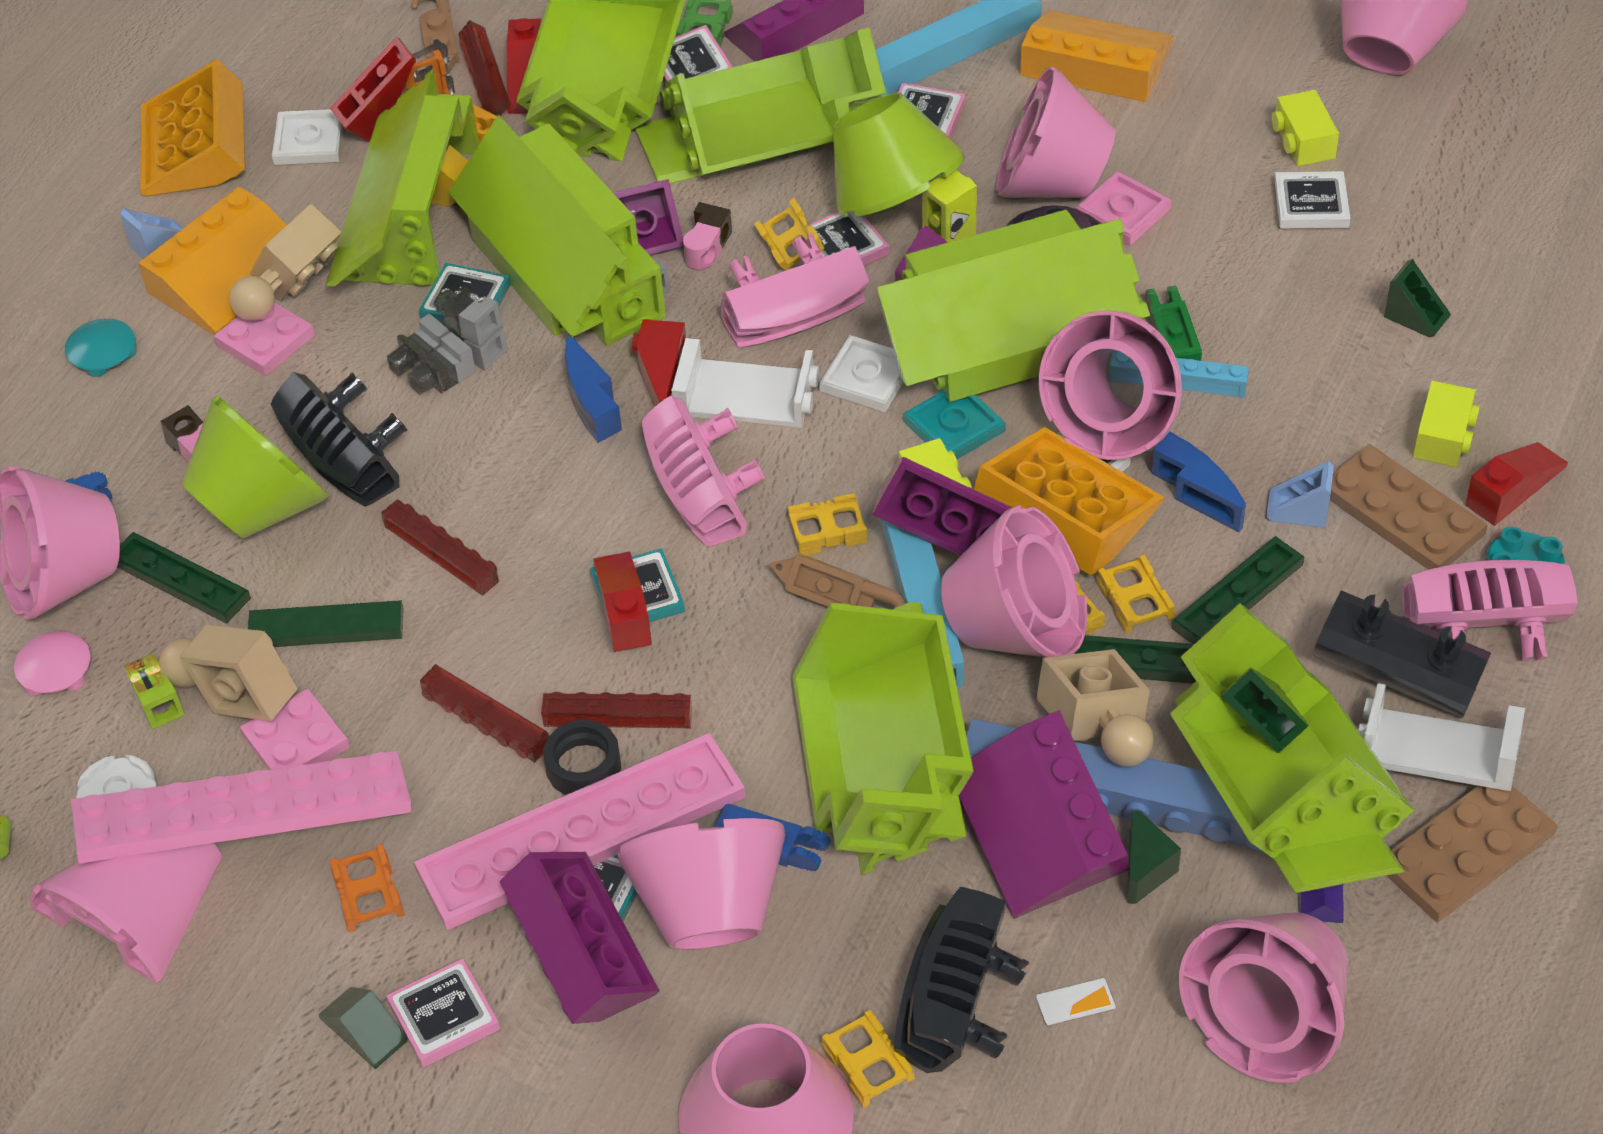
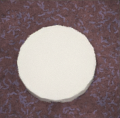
[76,755,158,798]

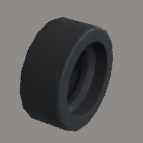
[543,719,621,796]

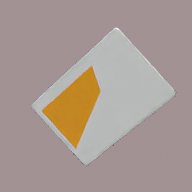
[1036,978,1116,1025]

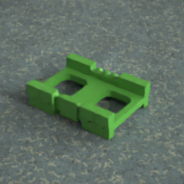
[676,0,733,47]

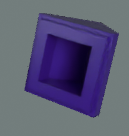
[1300,884,1344,923]

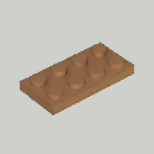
[1330,443,1488,570]
[1387,786,1558,923]

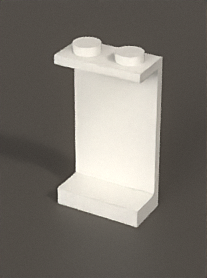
[672,338,819,428]
[1358,683,1525,791]

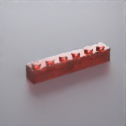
[458,20,511,116]
[381,500,499,596]
[420,664,549,763]
[541,692,693,729]

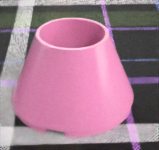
[1340,0,1468,75]
[995,67,1115,198]
[1039,310,1182,460]
[0,466,120,619]
[941,505,1087,658]
[617,818,786,950]
[1179,912,1349,1083]
[678,1024,854,1134]

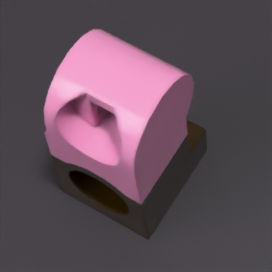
[683,202,732,270]
[160,405,203,463]

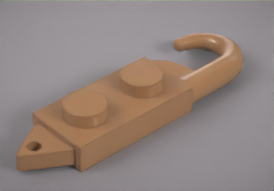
[411,0,460,76]
[769,553,906,608]

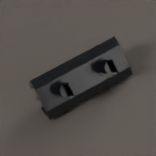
[270,372,408,507]
[1313,590,1491,718]
[894,887,1029,1073]

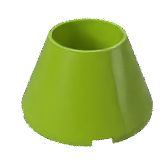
[833,93,965,217]
[181,395,330,539]

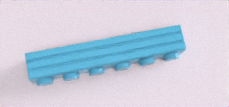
[1109,350,1249,398]

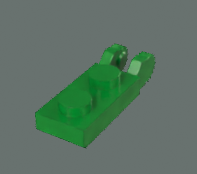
[1145,285,1202,361]

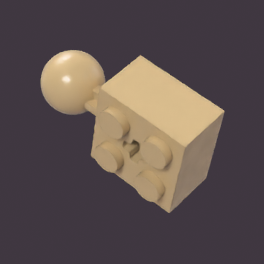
[229,204,342,321]
[159,624,297,721]
[1037,649,1154,767]

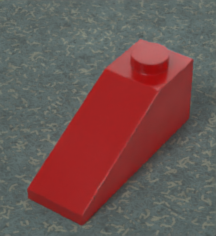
[507,18,541,114]
[330,36,416,142]
[632,319,686,407]
[1465,442,1568,526]
[593,551,652,652]

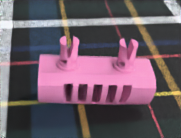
[720,233,869,348]
[642,395,766,546]
[1403,560,1578,661]

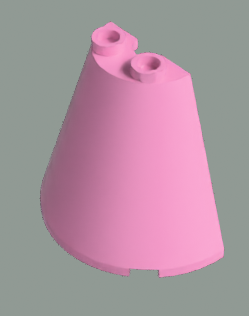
[29,843,222,984]

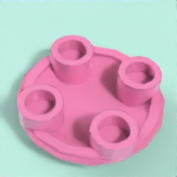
[13,631,91,696]

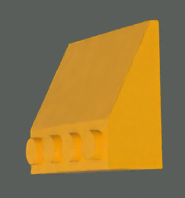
[1020,10,1174,102]
[140,59,245,196]
[138,186,287,335]
[974,427,1164,575]

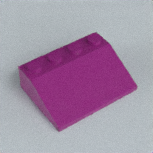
[959,710,1129,919]

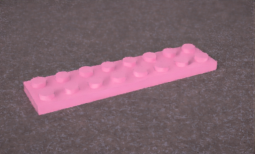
[414,733,746,930]
[71,751,411,864]

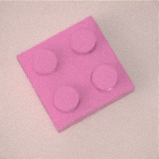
[214,302,315,376]
[240,688,350,770]

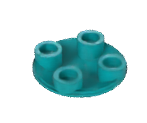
[65,319,137,377]
[1486,526,1565,564]

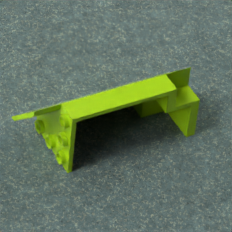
[516,0,686,162]
[634,27,886,184]
[325,68,480,286]
[448,114,666,347]
[877,209,1150,402]
[792,602,974,876]
[1170,603,1414,893]

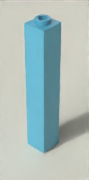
[876,0,1042,97]
[878,491,964,687]

